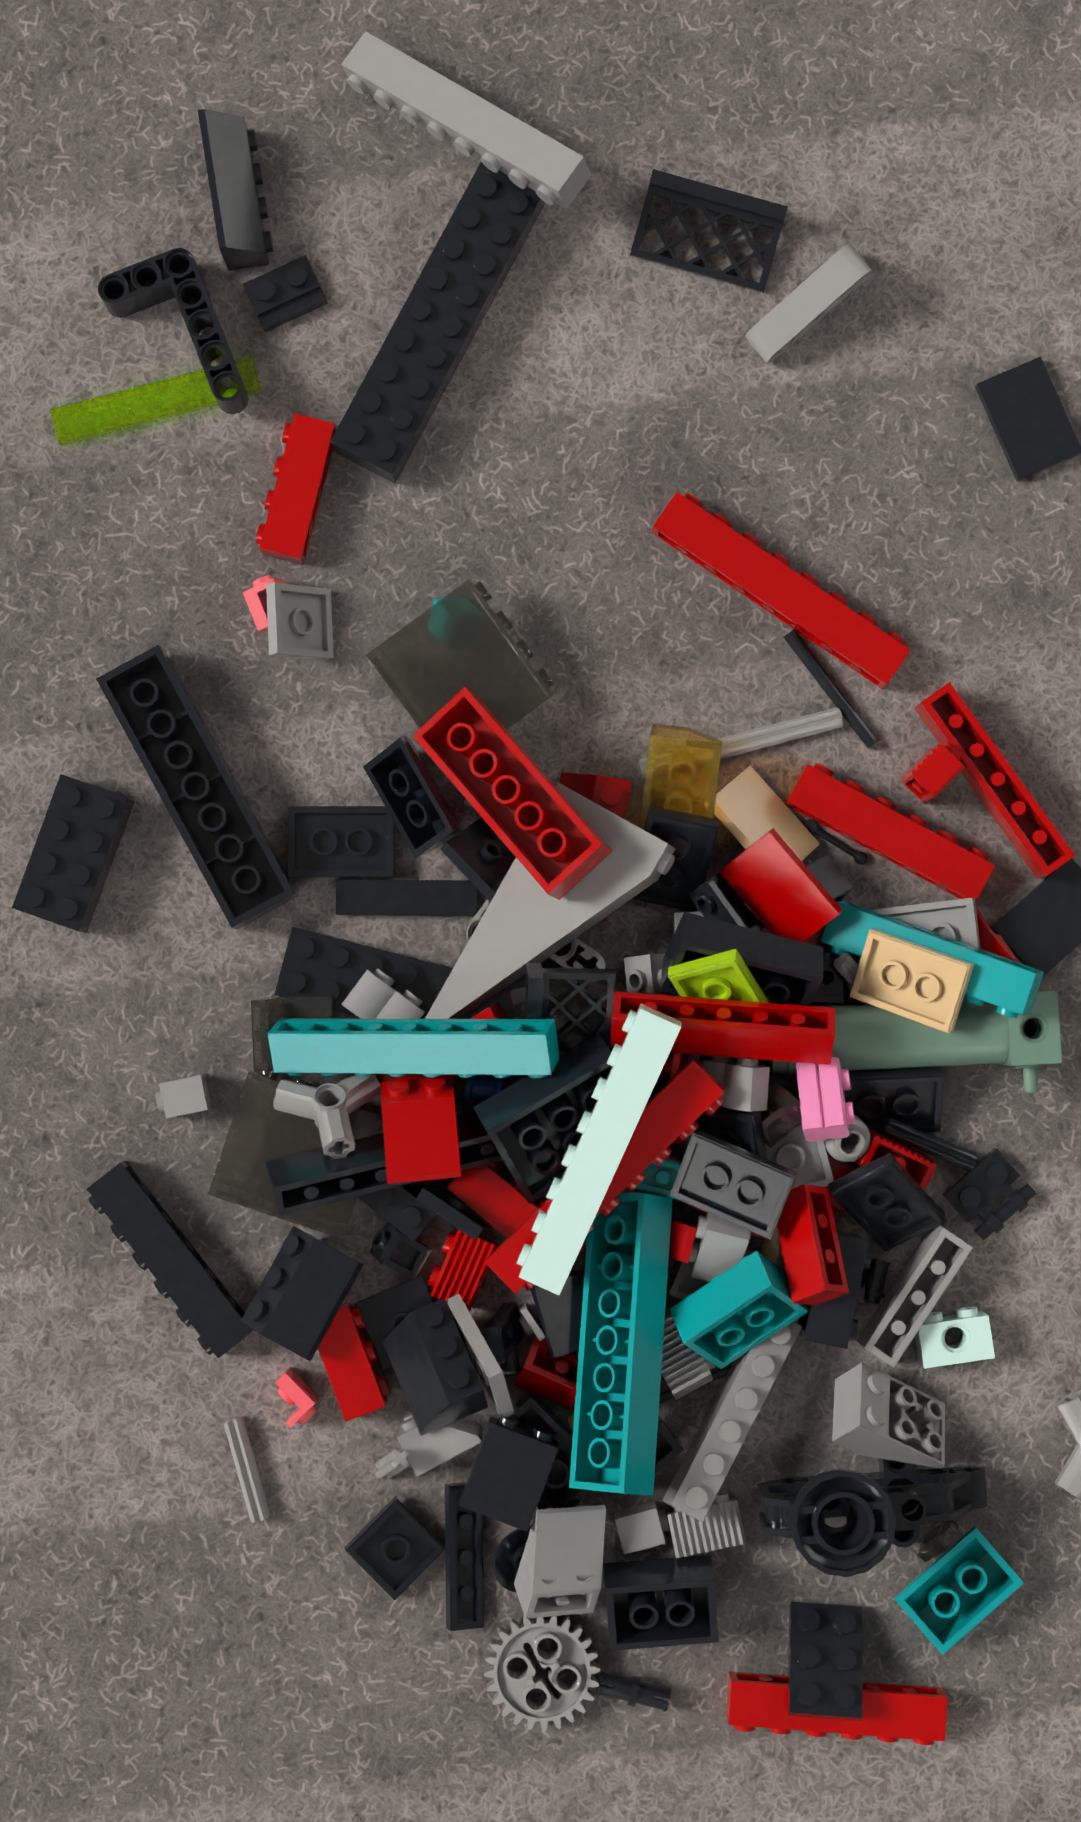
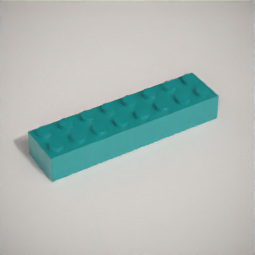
[569,1193,672,1495]

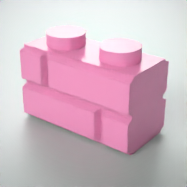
[796,1057,855,1142]

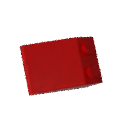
[381,1075,461,1184]

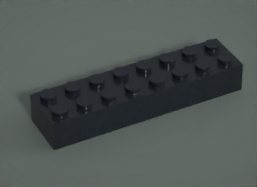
[96,645,299,930]

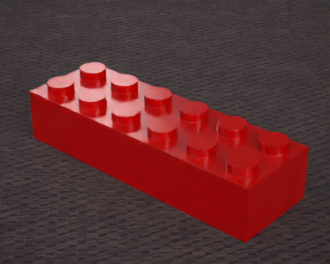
[413,687,613,900]

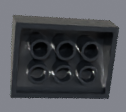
[473,1034,612,1204]

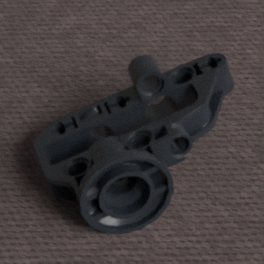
[757,1458,987,1577]

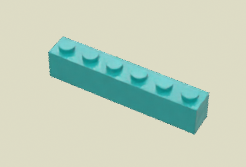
[821,901,1044,1018]

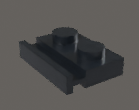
[243,255,328,332]

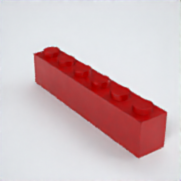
[914,682,1075,879]
[784,763,995,903]
[611,991,835,1065]
[726,1671,948,1745]

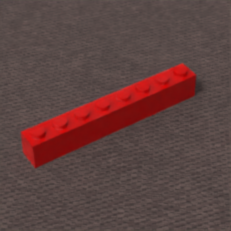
[652,492,910,689]
[485,1057,726,1294]

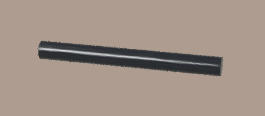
[783,629,879,748]

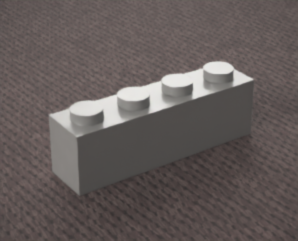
[856,1225,973,1368]

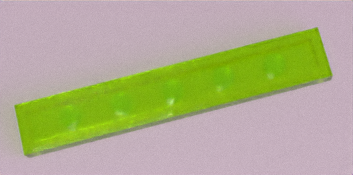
[50,356,262,446]

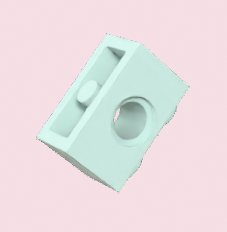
[915,1306,995,1369]

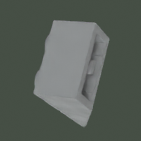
[832,1363,945,1468]
[514,1505,606,1619]

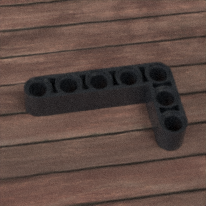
[98,248,249,414]

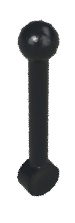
[803,819,868,865]

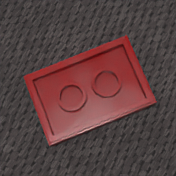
[719,828,843,942]

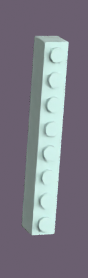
[516,1004,682,1295]

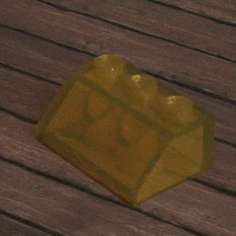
[640,724,722,830]

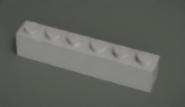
[662,1322,802,1523]

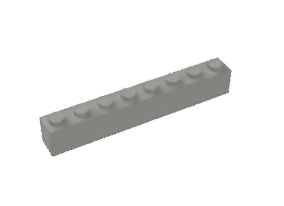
[341,31,591,209]

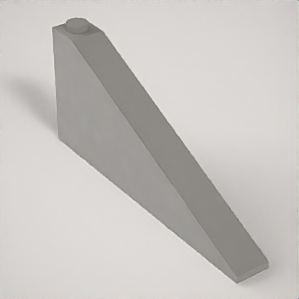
[425,783,675,1019]

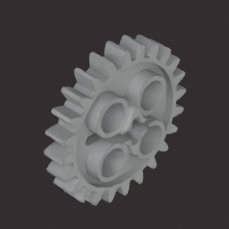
[484,1615,600,1732]

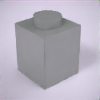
[155,1074,213,1119]
[614,1501,670,1555]

